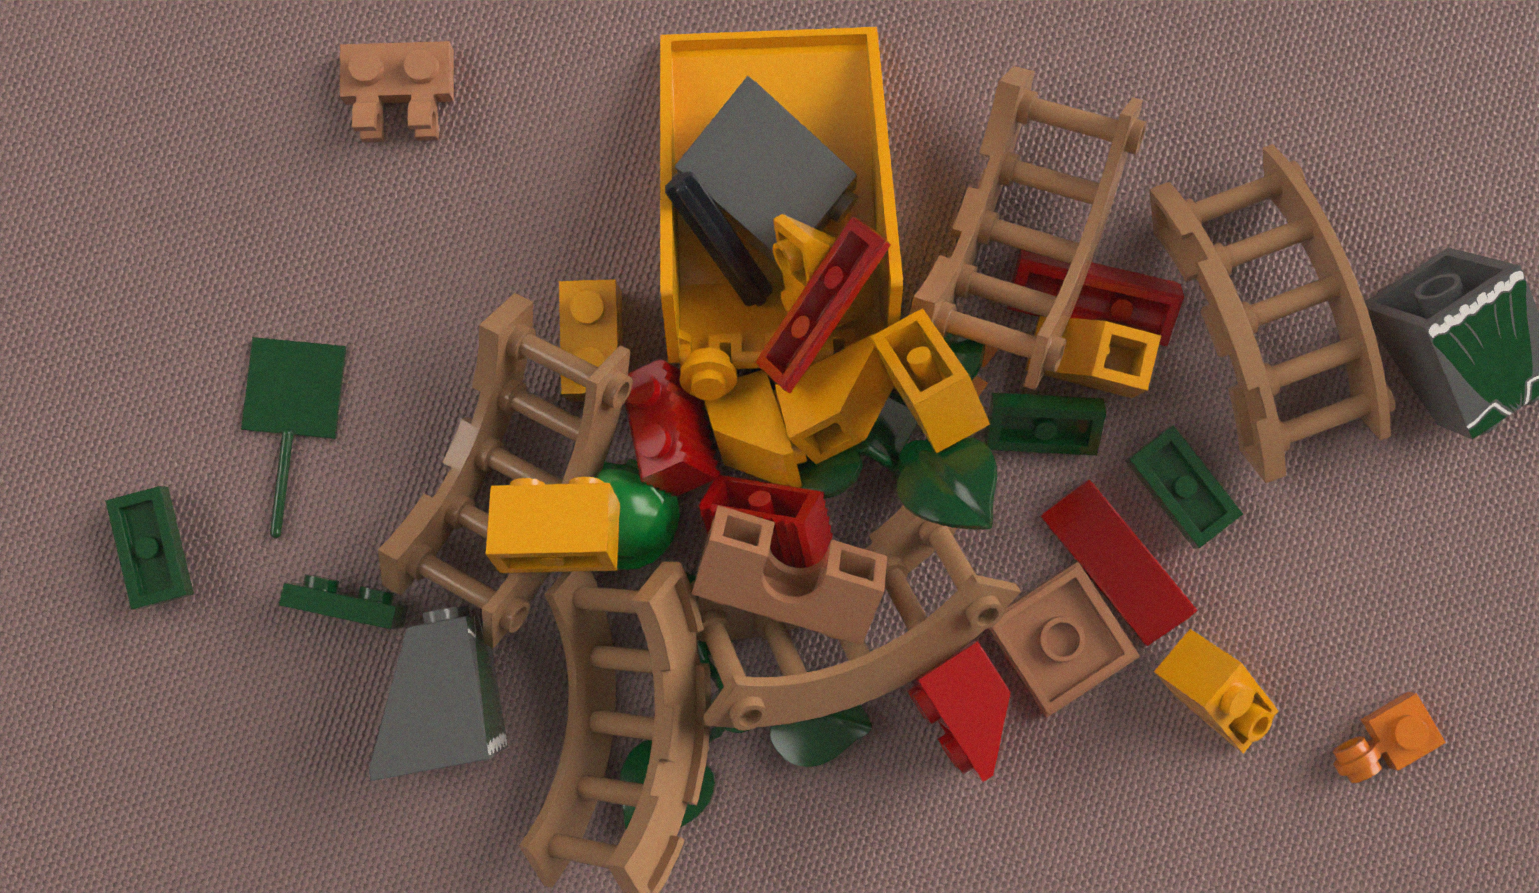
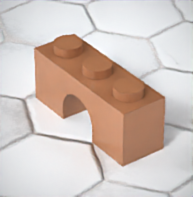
[691,505,887,645]

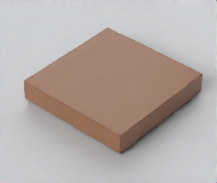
[987,562,1140,718]

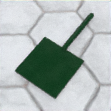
[241,337,347,539]

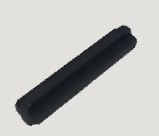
[665,171,772,307]

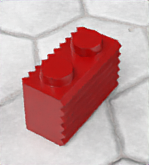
[625,359,720,496]
[698,475,833,568]

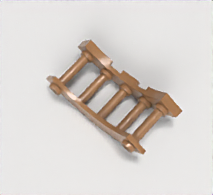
[910,66,1147,390]
[1149,144,1395,483]
[378,293,633,648]
[690,505,1021,730]
[519,561,711,893]

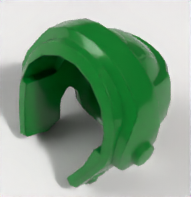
[594,458,680,570]

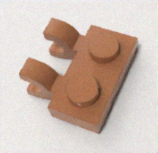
[340,41,454,142]

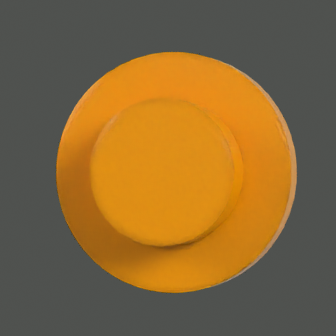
[680,348,737,400]

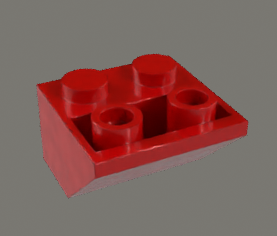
[906,640,1011,782]

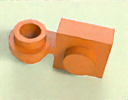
[1333,692,1446,783]

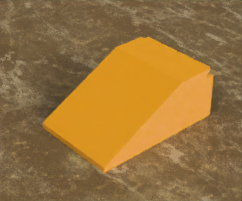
[660,27,903,369]

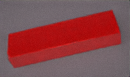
[755,216,891,393]
[1007,249,1185,347]
[1039,479,1197,646]

